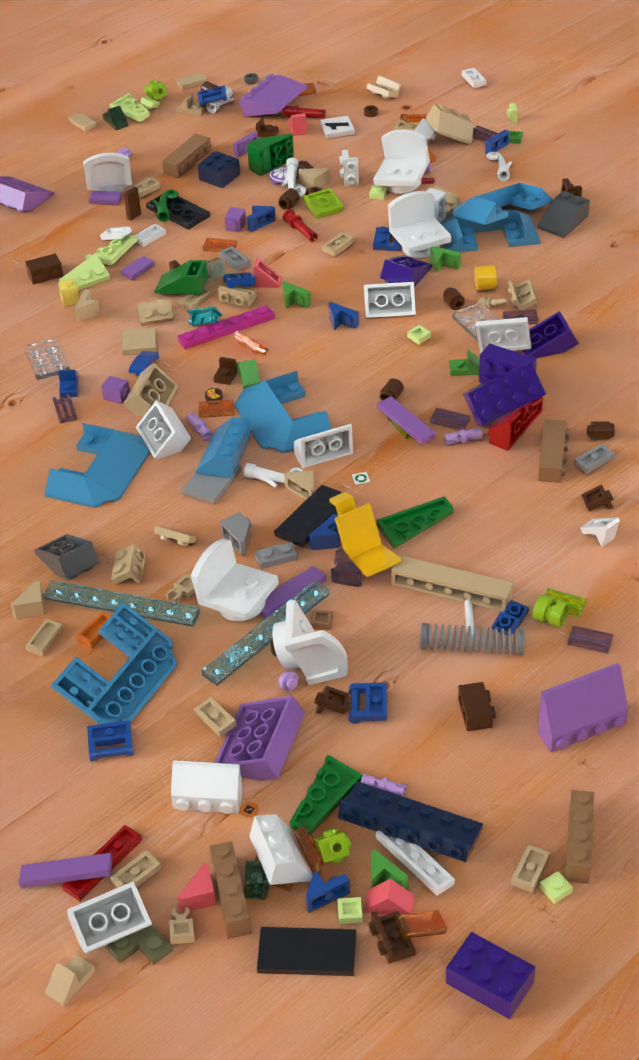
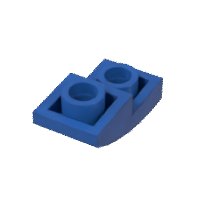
[129,351,159,376]
[491,600,529,635]

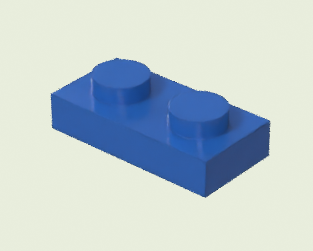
[485,130,509,155]

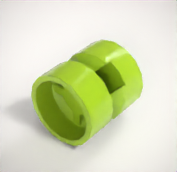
[532,595,569,628]

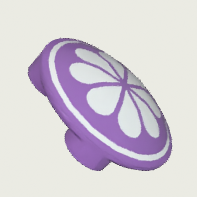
[269,166,299,185]

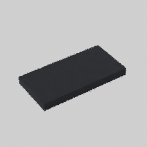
[146,194,210,230]
[273,485,343,547]
[257,927,356,976]

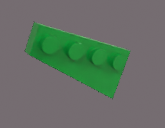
[377,496,453,549]
[289,755,363,839]

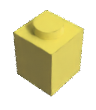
[58,279,79,307]

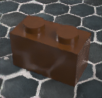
[25,253,63,284]
[458,682,496,731]

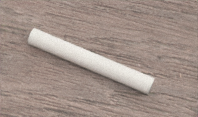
[464,599,475,640]

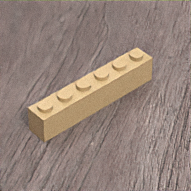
[391,555,513,612]

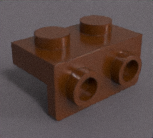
[369,911,416,964]

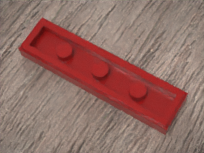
[62,825,142,902]

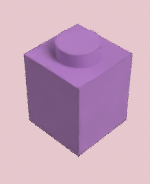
[225,207,246,232]
[101,376,130,404]

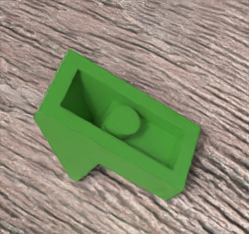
[430,246,461,272]
[282,281,311,309]
[449,349,480,376]
[236,359,260,389]
[371,849,408,890]

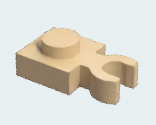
[166,573,195,604]
[169,907,194,945]

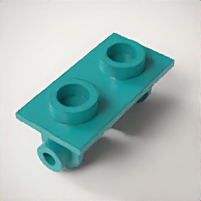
[187,306,223,326]

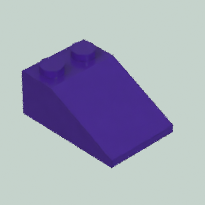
[380,255,432,287]
[522,311,579,358]

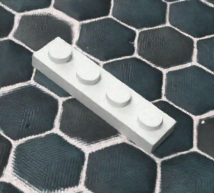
[375,831,455,896]

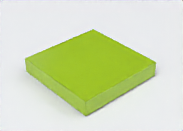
[303,188,344,219]

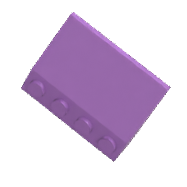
[239,74,307,117]
[0,176,54,212]
[538,663,628,752]
[215,696,305,781]

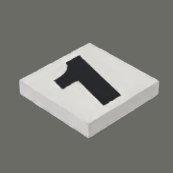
[320,116,355,139]

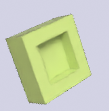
[140,97,160,110]
[507,103,518,124]
[369,185,387,200]
[407,325,431,345]
[539,871,573,904]
[337,897,363,924]

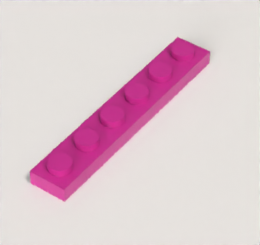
[177,305,275,349]

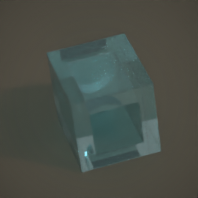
[206,258,227,278]

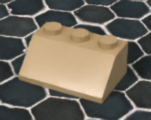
[425,104,473,145]
[123,363,179,417]

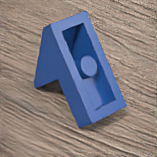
[247,206,276,232]
[329,302,359,330]
[58,370,78,398]
[309,514,340,550]
[305,870,350,913]

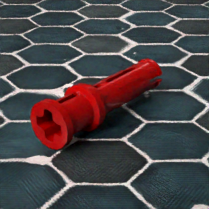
[282,105,326,119]
[283,209,318,242]

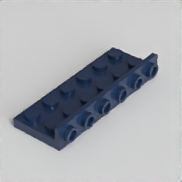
[338,781,483,862]

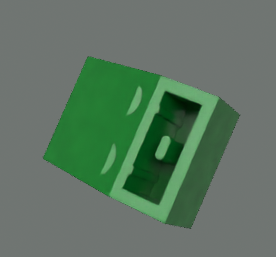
[247,133,294,176]
[154,260,209,295]

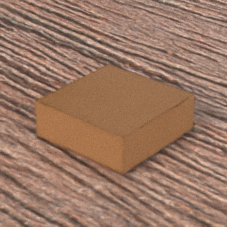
[310,610,333,630]

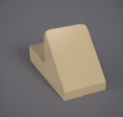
[175,93,206,116]
[75,289,100,322]
[45,955,95,1007]

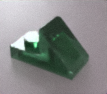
[102,106,128,130]

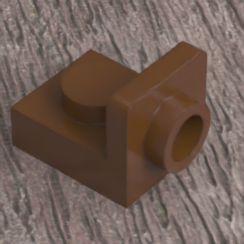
[256,118,279,138]
[561,178,582,196]
[214,357,237,385]
[582,484,614,512]
[314,685,349,714]

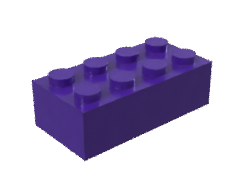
[463,362,546,426]

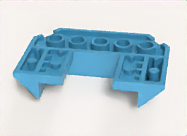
[453,183,553,225]
[440,208,540,252]
[234,371,332,453]
[45,423,150,508]
[50,603,177,724]

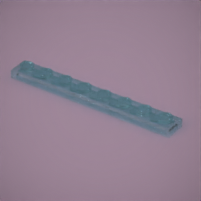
[44,580,200,627]
[202,580,329,686]

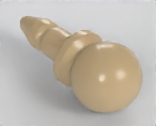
[477,297,507,309]

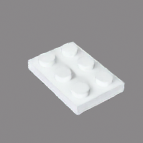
[475,317,532,353]

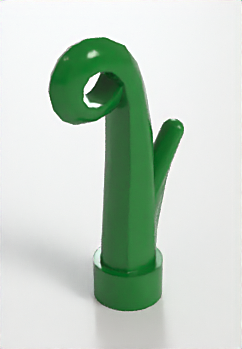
[153,189,179,222]

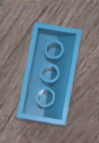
[196,417,250,478]

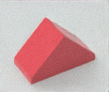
[288,113,307,136]
[254,257,282,288]
[178,863,216,912]
[365,879,414,917]

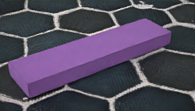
[377,396,435,445]
[260,566,326,619]
[19,853,112,888]

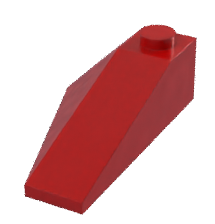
[488,397,544,451]

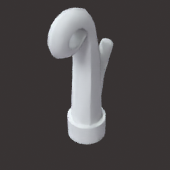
[206,86,234,113]
[486,152,512,181]
[282,158,306,198]
[244,463,303,488]

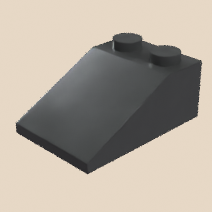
[537,191,590,238]
[34,534,99,580]

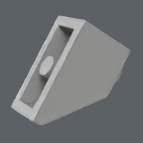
[220,512,252,556]

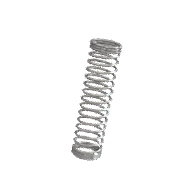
[420,623,525,656]

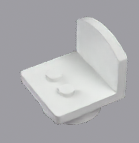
[373,129,430,194]
[83,153,132,192]
[388,191,451,258]
[191,539,279,621]
[273,600,348,685]

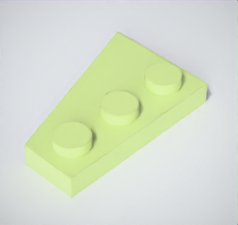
[109,93,150,122]
[85,234,138,265]
[59,253,110,291]

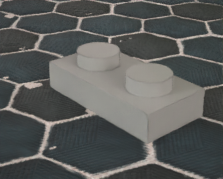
[219,246,250,271]
[574,444,615,474]
[255,542,298,569]

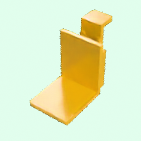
[329,492,401,577]

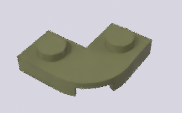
[106,926,173,965]

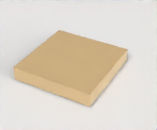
[122,327,156,355]

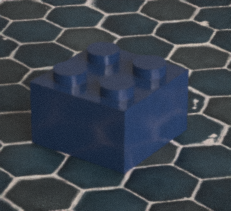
[197,151,240,188]

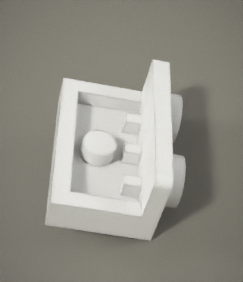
[339,150,359,186]

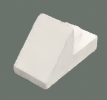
[580,517,620,547]

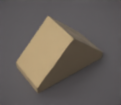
[299,168,329,188]
[284,471,314,500]
[10,580,45,619]

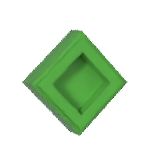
[509,130,523,144]

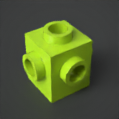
[143,80,167,101]
[313,828,351,863]

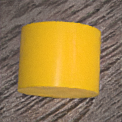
[474,265,497,291]

